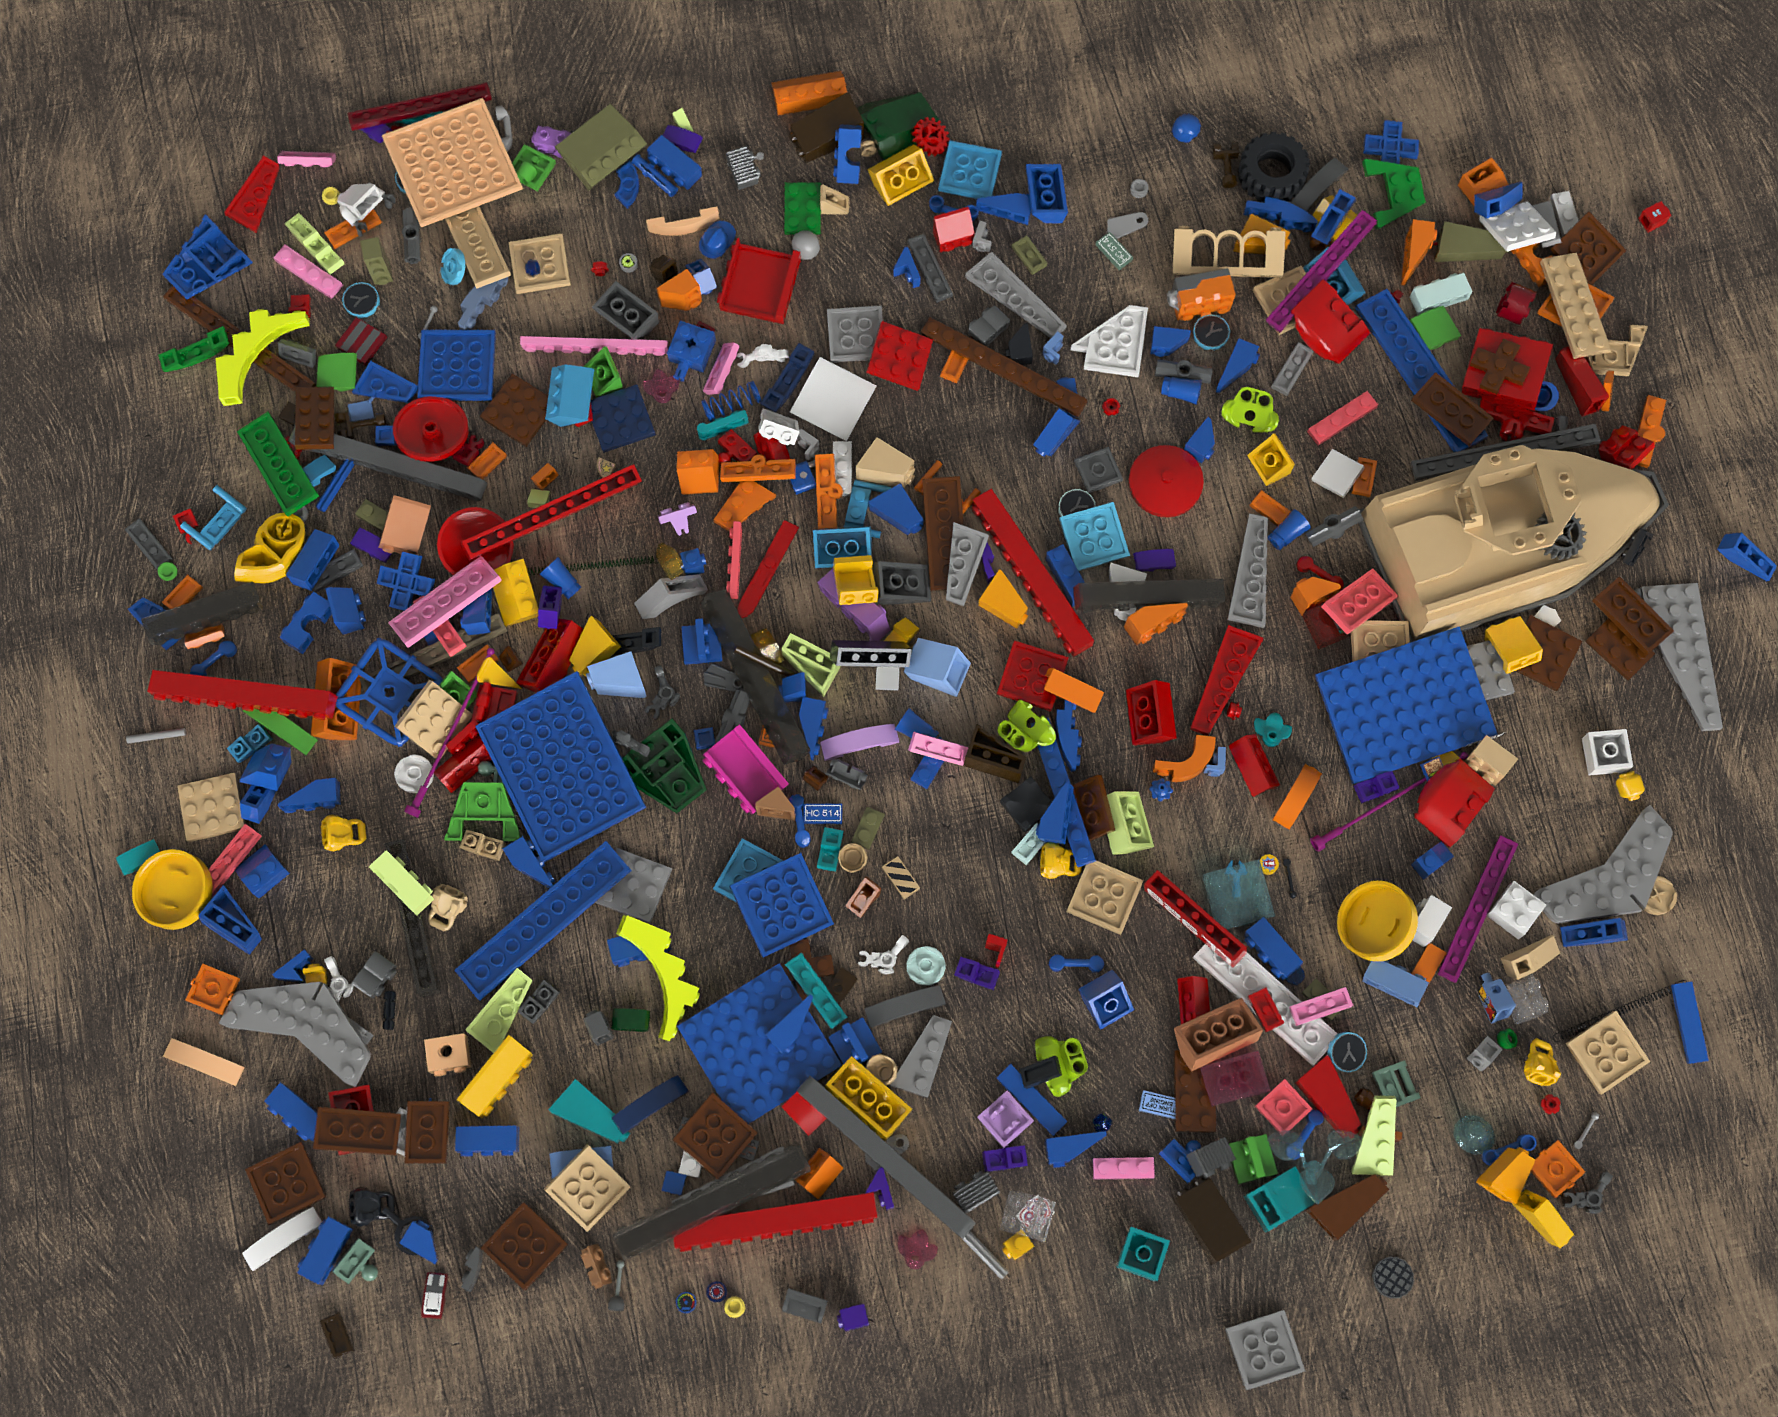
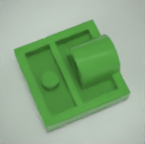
[512,144,556,191]

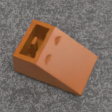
[1458,158,1517,206]
[1124,603,1188,645]

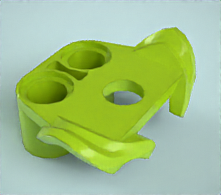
[1222,387,1279,432]
[998,700,1056,752]
[1035,1036,1088,1097]

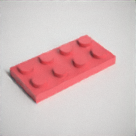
[1321,568,1398,635]

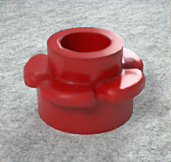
[591,261,609,276]
[1102,398,1120,416]
[1226,702,1242,720]
[1541,1094,1561,1114]

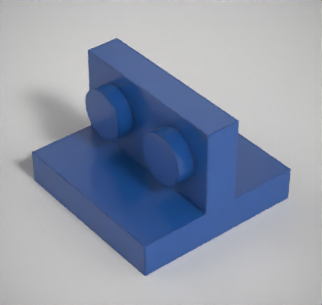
[681,618,723,665]
[828,1017,882,1065]

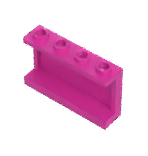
[702,724,789,815]

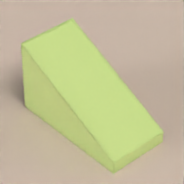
[672,108,694,132]

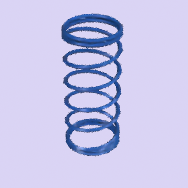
[701,381,761,422]

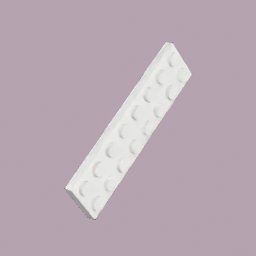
[1193,944,1337,1066]

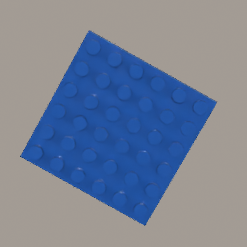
[677,963,842,1124]

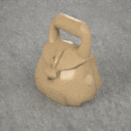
[428,884,468,932]

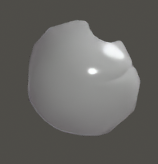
[792,230,820,260]

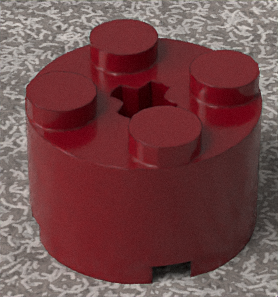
[1496,282,1536,325]

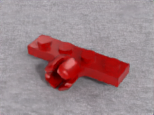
[1479,396,1554,442]

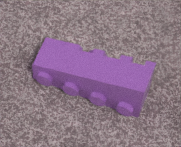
[817,569,890,641]

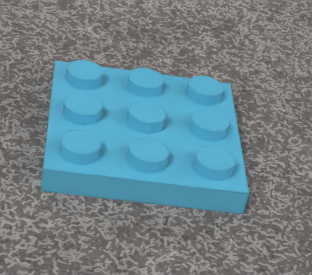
[1059,502,1130,571]

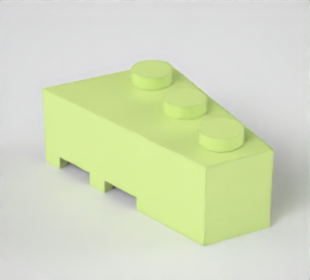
[781,633,841,697]
[369,850,434,915]

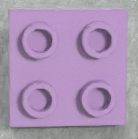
[657,502,697,536]
[977,1091,1034,1148]

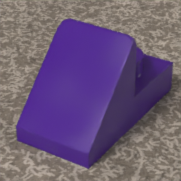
[865,1167,894,1211]

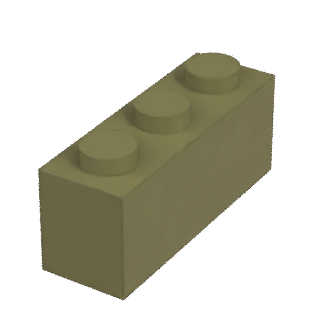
[360,237,393,285]

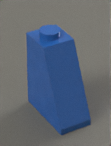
[1033,408,1080,457]
[868,483,923,535]

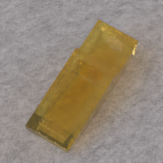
[656,543,683,580]

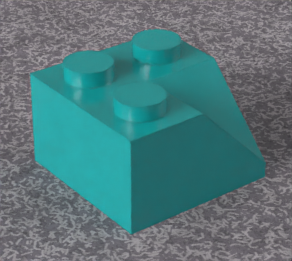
[1116,1227,1170,1281]

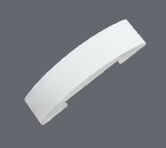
[242,1207,322,1271]

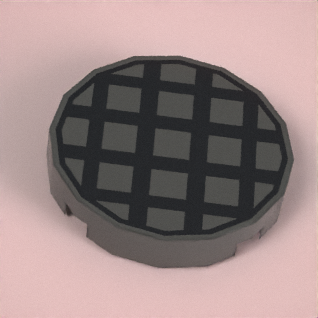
[1372,1257,1414,1298]

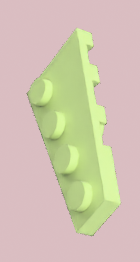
[466,968,533,1053]
[1351,1096,1396,1175]

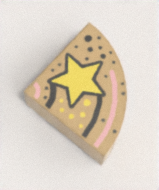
[597,458,616,478]

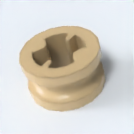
[860,140,877,157]

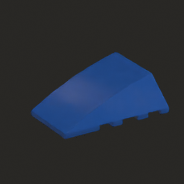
[162,214,253,299]

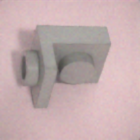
[972,221,992,252]
[797,429,820,461]
[1467,1036,1503,1072]

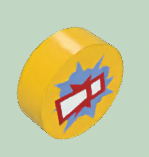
[1258,854,1279,875]

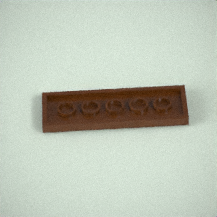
[922,476,964,591]

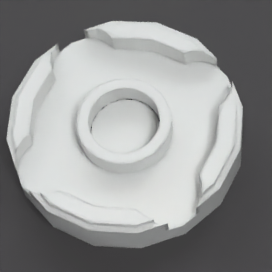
[394,754,434,793]

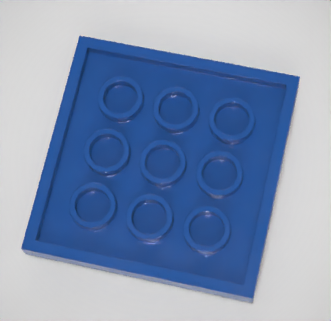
[417,330,496,401]
[729,853,834,958]

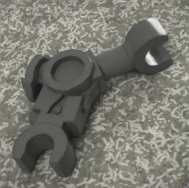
[645,665,680,720]
[612,730,651,757]
[1562,1172,1613,1214]

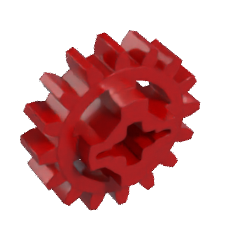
[912,117,950,157]

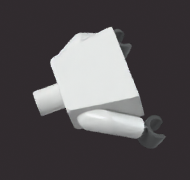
[337,183,395,237]

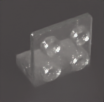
[1505,974,1548,1025]
[1000,1190,1055,1243]

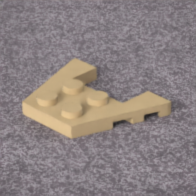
[1585,325,1647,376]

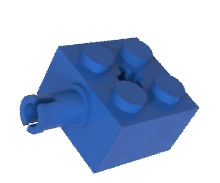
[667,321,716,382]

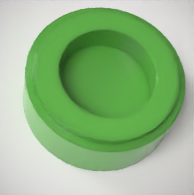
[158,562,177,581]

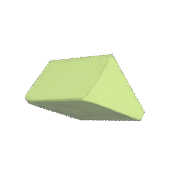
[527,489,550,508]

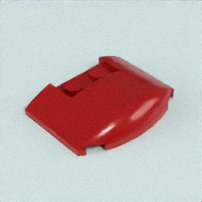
[1291,279,1370,364]
[1414,759,1495,848]

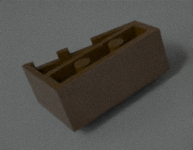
[964,724,1027,783]

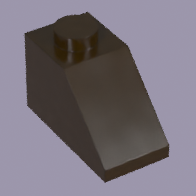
[649,255,678,285]

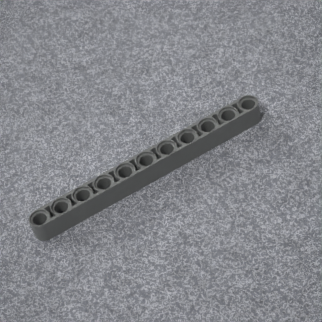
[289,426,487,501]
[796,1075,976,1239]

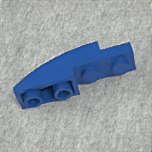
[1243,197,1318,232]
[1055,699,1082,772]

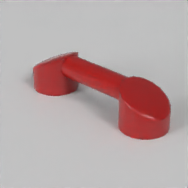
[1296,556,1344,593]

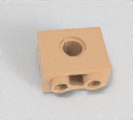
[424,1033,471,1076]

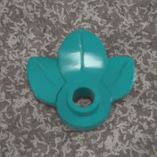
[1254,712,1292,747]

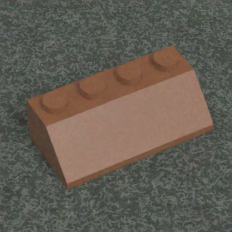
[1174,998,1263,1071]

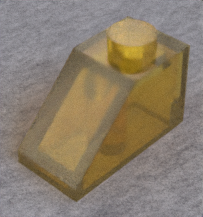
[749,628,784,669]

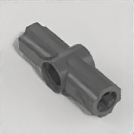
[402,207,422,264]
[1155,359,1213,384]
[1305,506,1364,547]
[715,690,752,744]

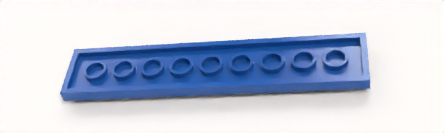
[1355,289,1488,452]
[454,841,632,1000]

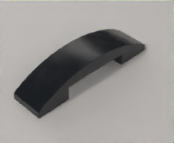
[612,627,661,655]

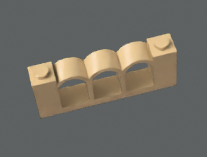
[1173,226,1285,278]

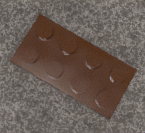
[1411,372,1494,446]
[295,387,334,450]
[1592,576,1674,656]
[1174,1050,1216,1133]
[313,1107,401,1156]

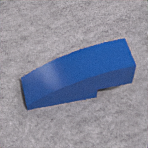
[1311,189,1356,245]

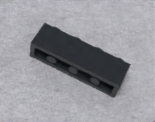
[830,640,912,667]

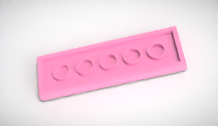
[388,556,502,648]

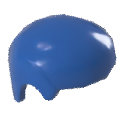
[1172,113,1201,143]

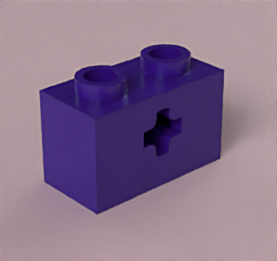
[538,586,562,629]
[837,1304,869,1332]

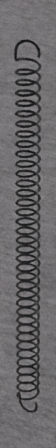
[1553,980,1687,1042]

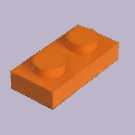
[1351,457,1377,497]
[185,623,224,649]

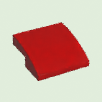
[781,1092,827,1136]

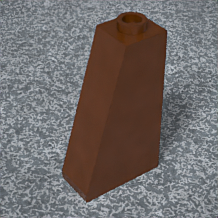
[1306,1174,1389,1241]

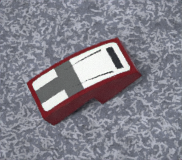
[421,1272,449,1319]

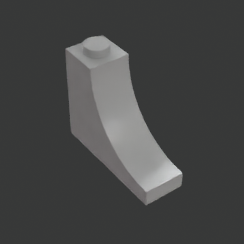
[634,574,708,619]

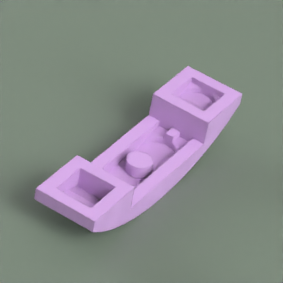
[820,724,899,761]

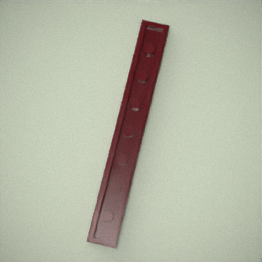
[347,83,492,131]

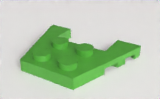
[444,782,521,841]

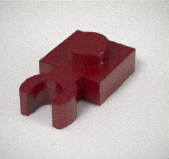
[452,434,485,467]

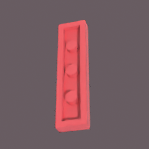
[1307,391,1378,446]
[726,521,742,599]
[413,596,467,657]
[209,824,262,898]

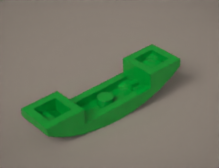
[158,326,230,372]

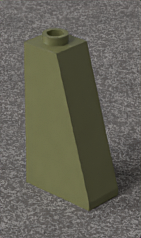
[1434,221,1509,262]

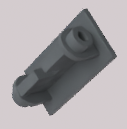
[826,758,868,790]

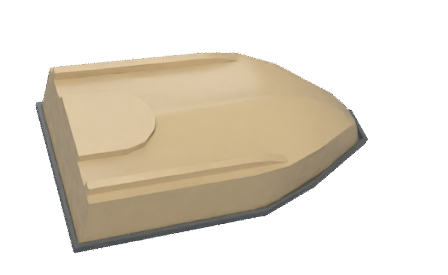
[1359,449,1669,643]

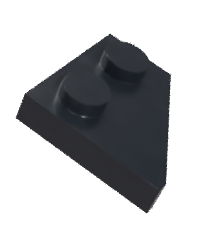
[1622,528,1653,567]

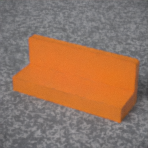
[1044,668,1104,713]

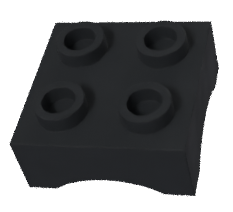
[1000,776,1052,832]

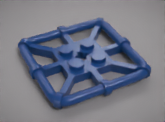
[336,638,443,747]

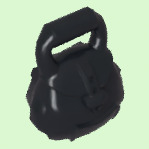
[349,1187,395,1227]

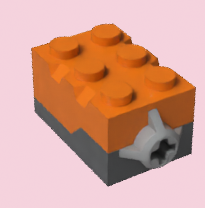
[1167,268,1236,321]

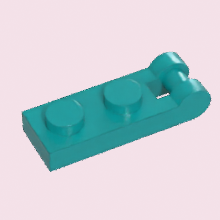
[697,410,749,440]

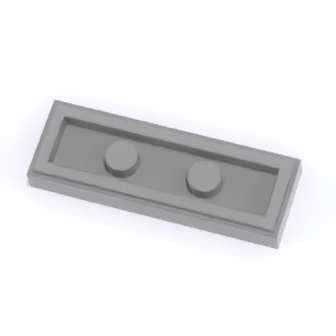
[1533,200,1561,248]
[1271,342,1314,396]

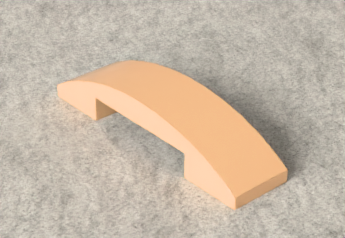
[646,207,719,236]
[163,1038,245,1086]

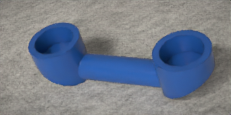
[929,195,978,221]
[190,641,237,676]
[789,794,811,848]
[1049,955,1104,973]
[1285,1110,1324,1160]
[1482,1134,1537,1166]

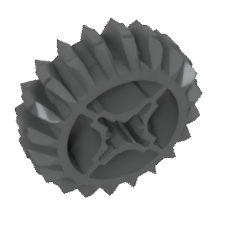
[1534,512,1587,560]

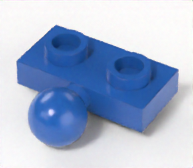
[1159,1139,1201,1183]

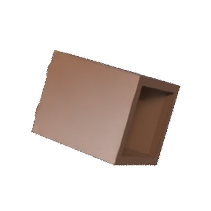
[379,495,431,555]

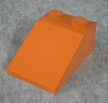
[1401,219,1437,286]

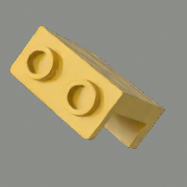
[833,555,878,605]
[1484,616,1543,674]

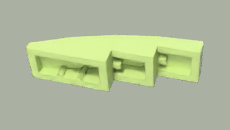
[285,213,344,275]

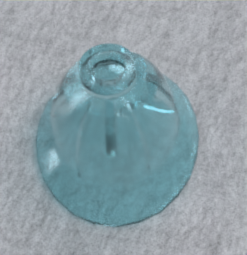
[1453,1115,1495,1155]

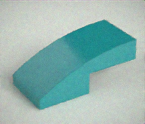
[817,827,844,872]
[116,839,160,876]

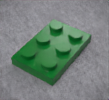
[784,182,821,235]

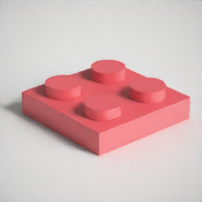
[1255,1079,1312,1137]

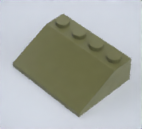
[555,104,647,191]

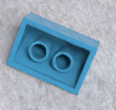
[1303,247,1366,305]
[545,364,594,427]
[813,526,872,568]

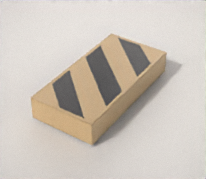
[882,856,920,900]

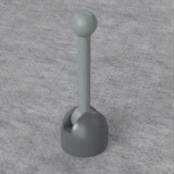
[608,1260,625,1311]

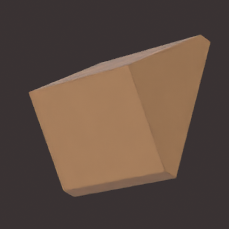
[755,786,796,821]

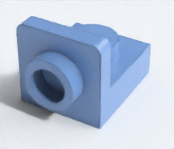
[1042,332,1063,365]
[1204,747,1226,777]

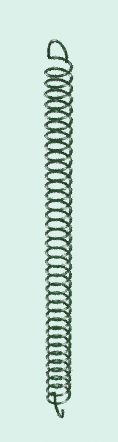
[528,555,662,576]

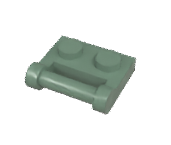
[1372,1060,1421,1107]

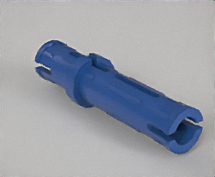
[631,154,678,197]

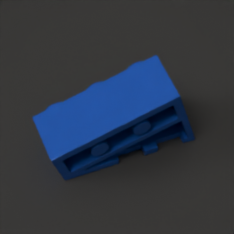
[198,885,262,955]

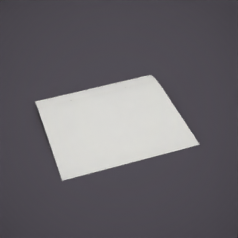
[790,357,877,441]

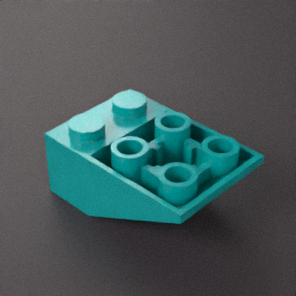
[1244,1166,1317,1233]

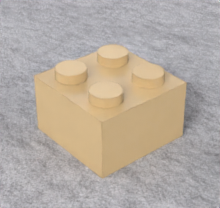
[1464,735,1518,785]

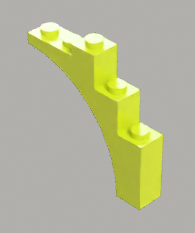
[216,309,310,406]
[616,915,700,1041]

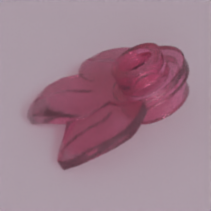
[643,369,680,403]
[898,1230,938,1269]

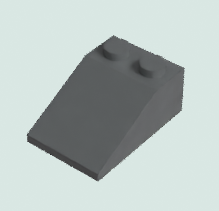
[872,561,931,605]

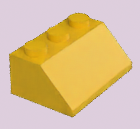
[867,145,934,206]
[493,559,539,627]

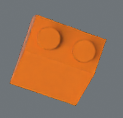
[657,269,702,311]
[677,449,719,495]
[1290,577,1341,616]

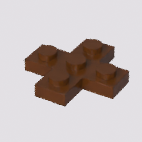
[1470,339,1531,394]
[773,939,835,1001]

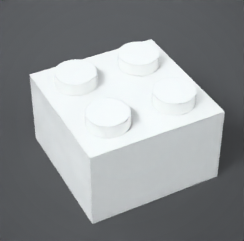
[1582,729,1633,775]
[1486,881,1546,939]
[1412,895,1452,947]

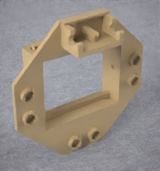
[1454,445,1581,555]

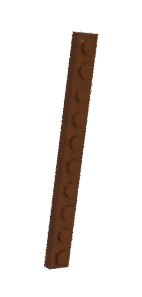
[163,286,316,393]
[921,317,1088,417]

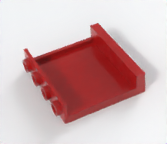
[717,238,801,324]
[1462,328,1553,411]

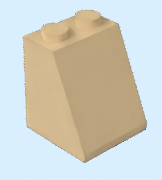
[856,437,915,488]

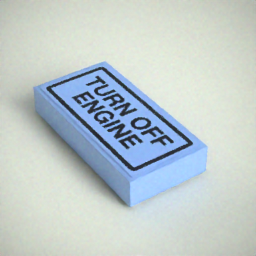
[1139,1090,1175,1119]

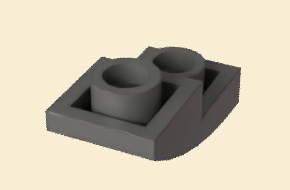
[518,980,561,1024]
[461,1246,483,1292]

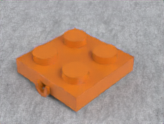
[185,964,240,1016]
[1531,1140,1585,1198]

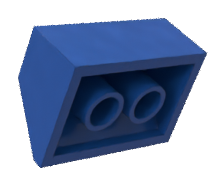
[1025,164,1068,223]

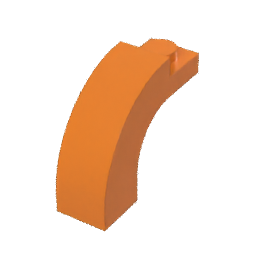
[1153,735,1216,782]
[1273,764,1322,830]

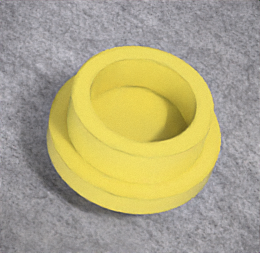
[322,187,340,205]
[724,1296,745,1318]

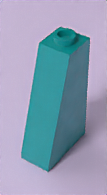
[548,1079,630,1144]

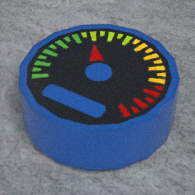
[676,1292,697,1313]

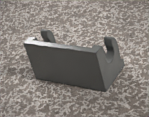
[782,1289,828,1323]

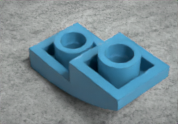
[303,455,336,486]
[227,724,272,763]

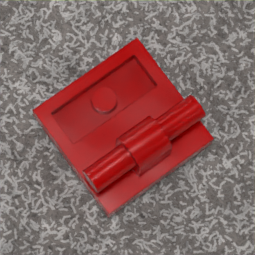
[471,682,518,724]

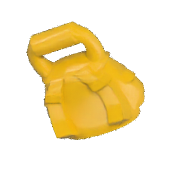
[321,814,366,852]
[1040,842,1082,879]
[1523,1038,1561,1086]

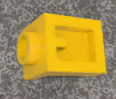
[302,964,328,986]
[1002,1229,1034,1261]

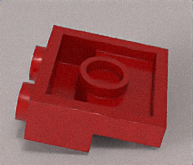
[1598,425,1655,470]

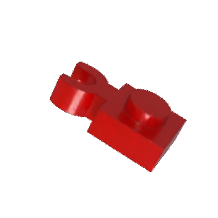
[173,509,199,545]

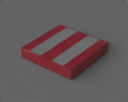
[335,317,387,366]

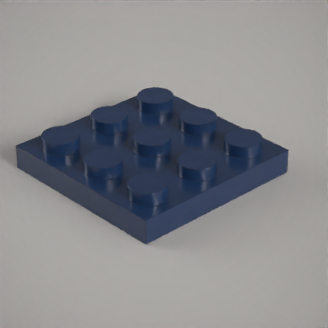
[590,384,656,453]

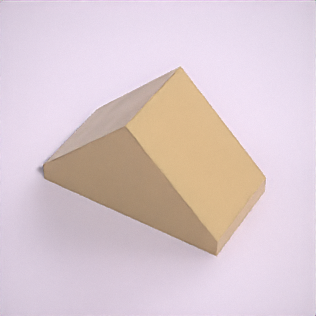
[820,185,849,214]

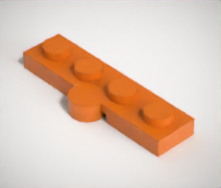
[1637,395,1666,468]
[815,454,844,529]
[720,455,796,482]

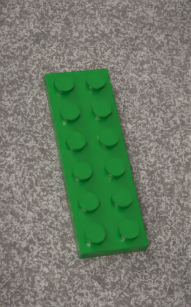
[237,412,319,516]

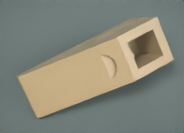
[1501,935,1560,980]

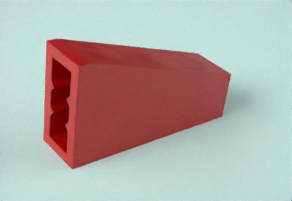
[1555,347,1609,417]
[1295,1055,1361,1139]

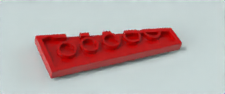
[1190,625,1264,736]

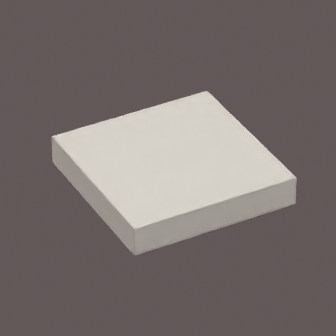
[1312,449,1365,498]

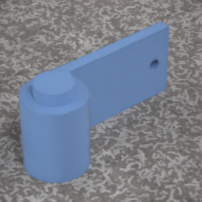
[549,1146,614,1179]

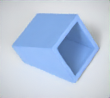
[904,638,971,697]
[586,651,647,698]

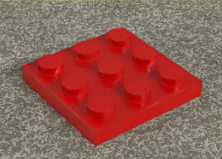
[866,321,933,391]
[997,640,1069,712]

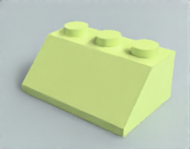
[1107,791,1154,855]

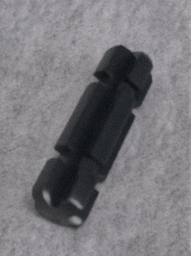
[383,991,396,1030]

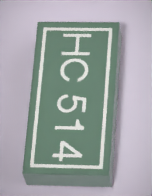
[1096,232,1133,270]

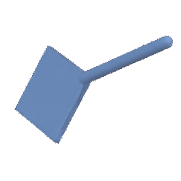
[348,397,374,421]

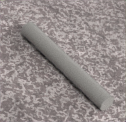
[126,728,186,743]

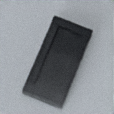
[1020,1055,1062,1089]

